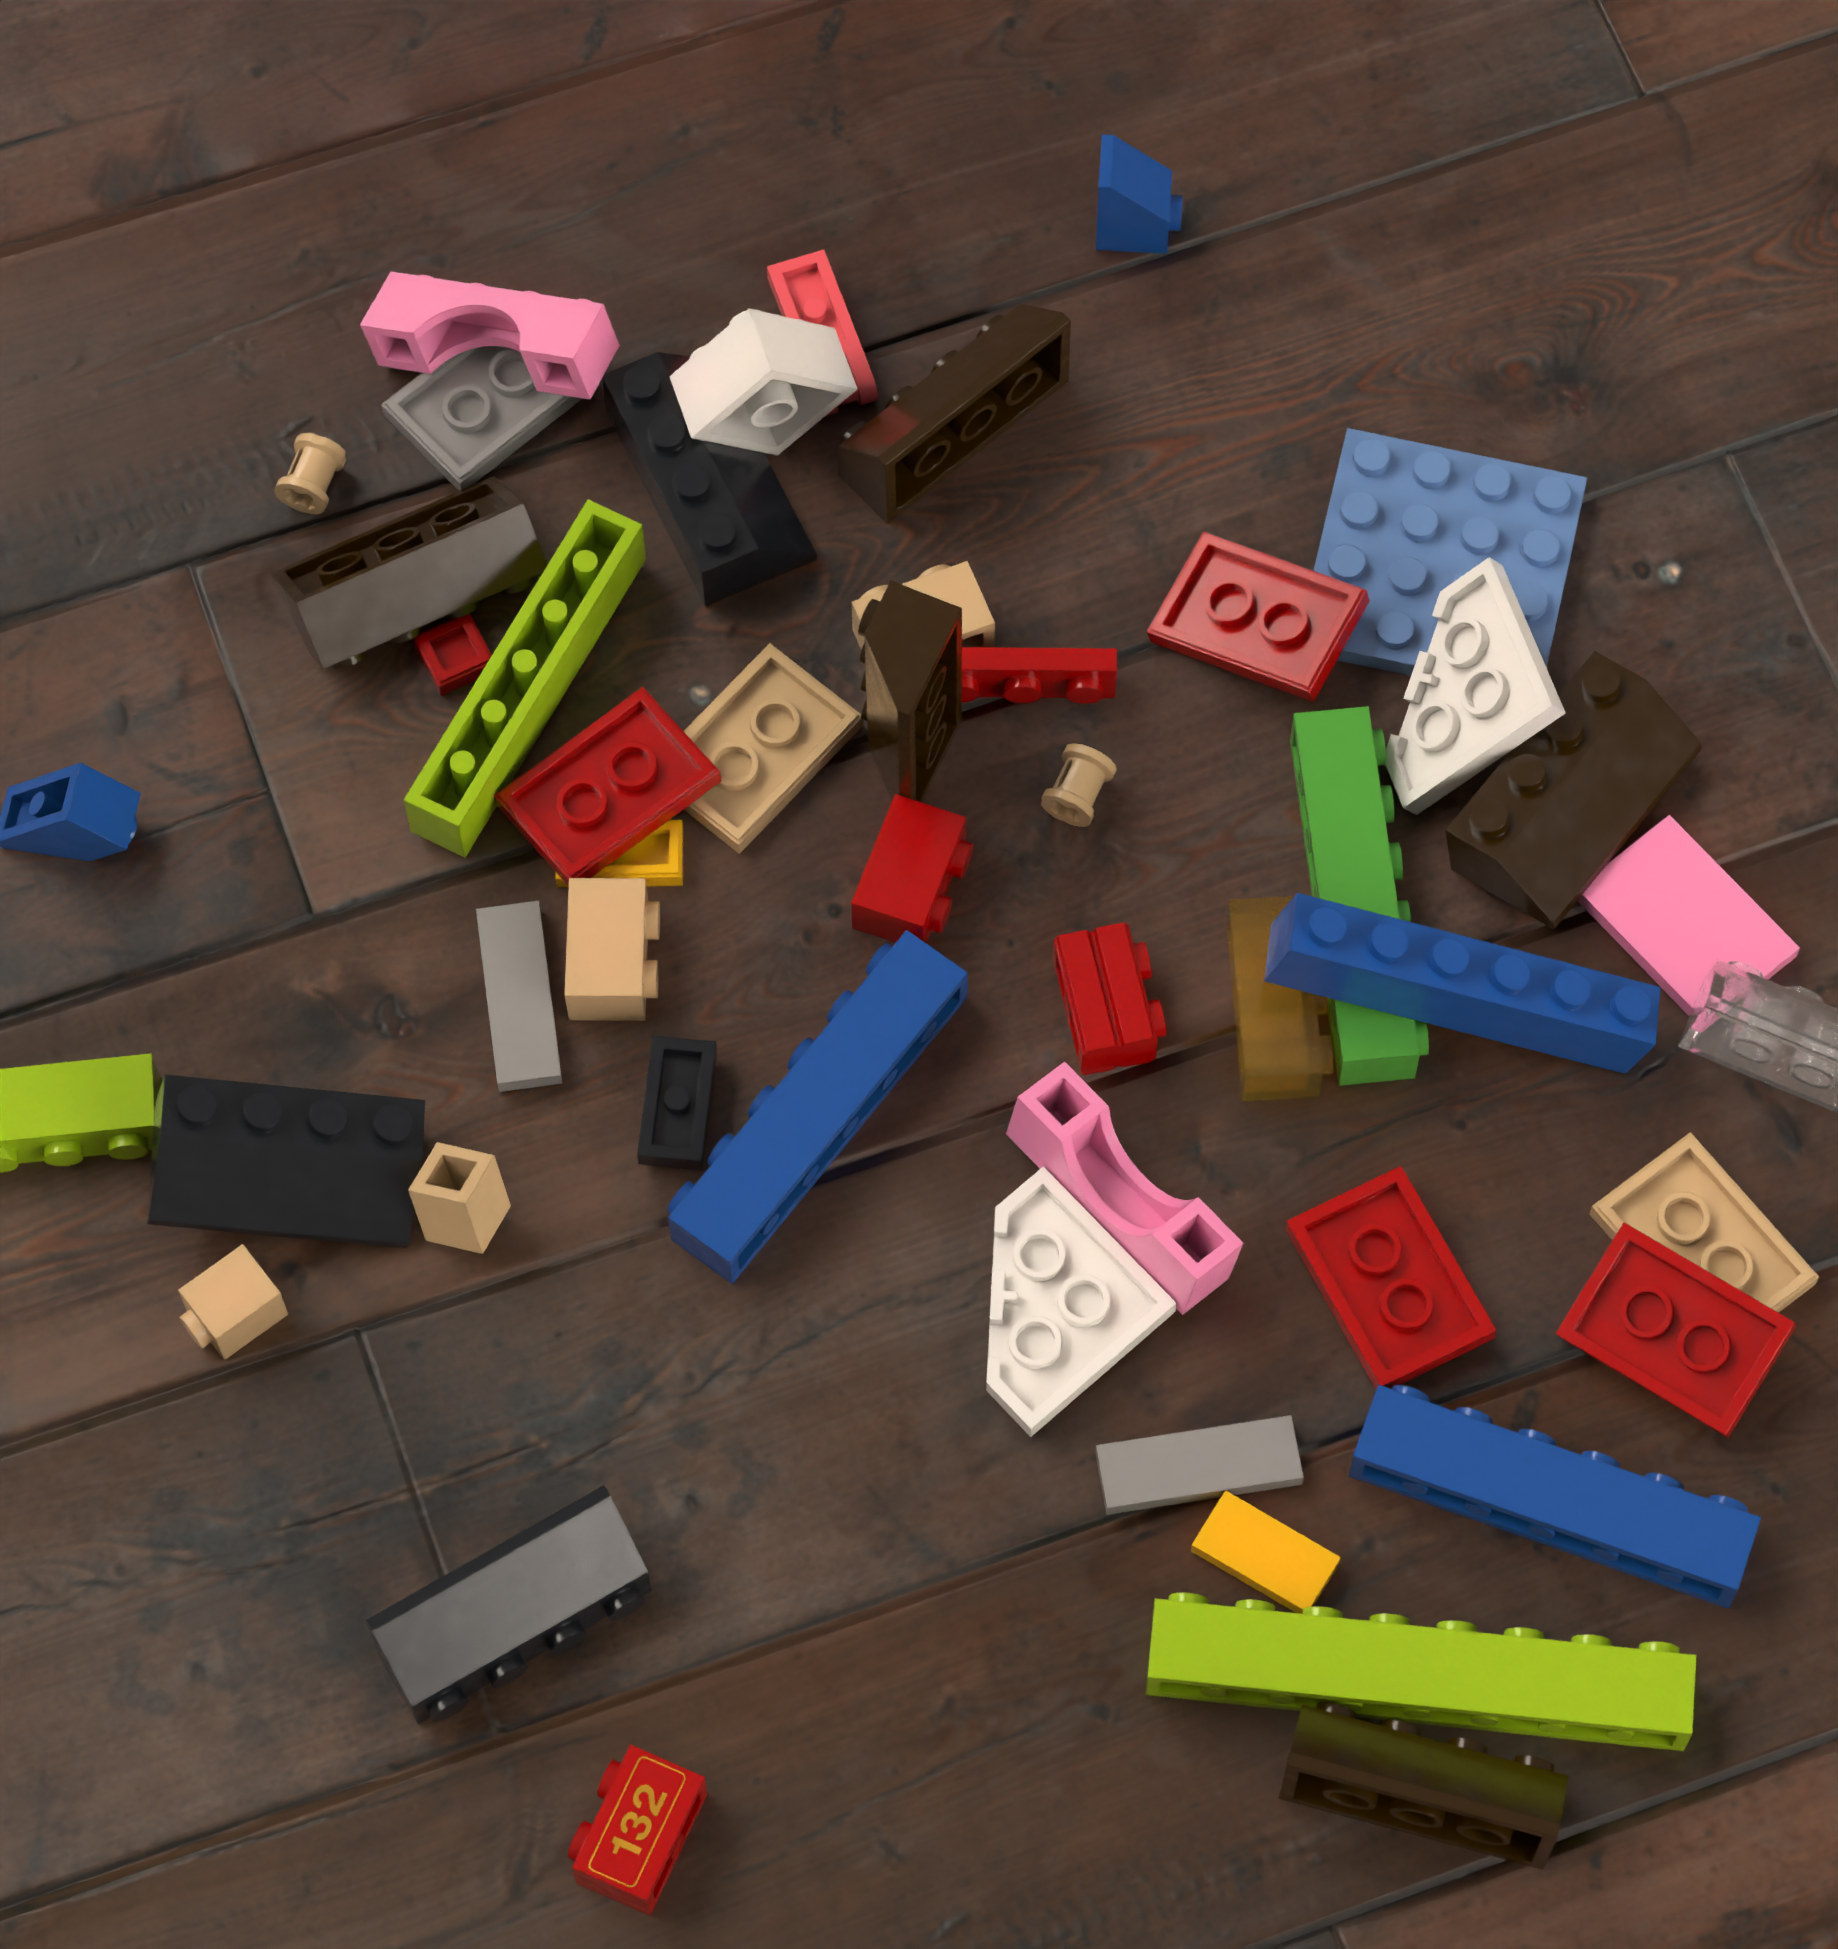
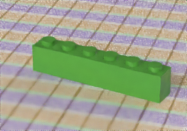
[1290,706,1429,1086]

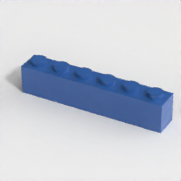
[1264,893,1661,1074]
[667,930,968,1284]
[1348,1385,1761,1609]

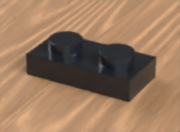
[637,1036,717,1170]

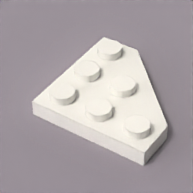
[1385,557,1566,815]
[986,1166,1177,1437]

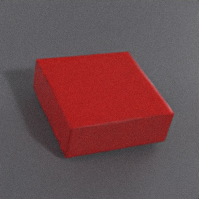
[413,613,492,696]

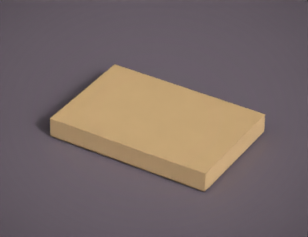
[684,643,864,854]
[1589,1132,1819,1313]

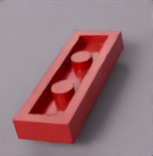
[962,647,1117,704]

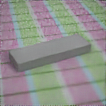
[476,901,563,1092]
[1095,1415,1304,1515]

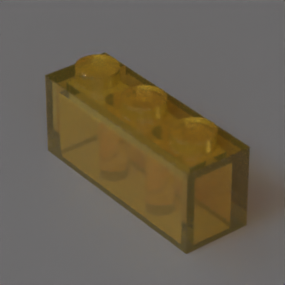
[1226,896,1333,1101]

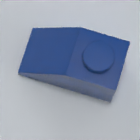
[1095,134,1183,254]
[0,762,141,861]

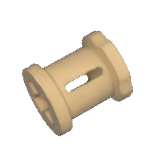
[274,433,347,515]
[1041,743,1117,827]

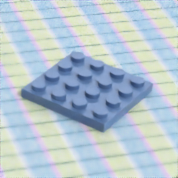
[1314,428,1588,676]

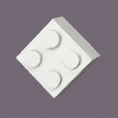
[669,308,857,455]

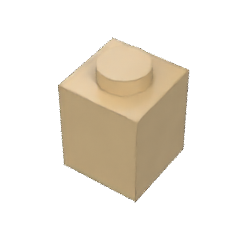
[408,1142,511,1254]
[178,1244,288,1360]

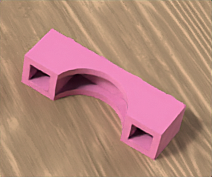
[360,272,620,400]
[1006,1062,1243,1315]

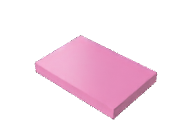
[1578,815,1800,1031]

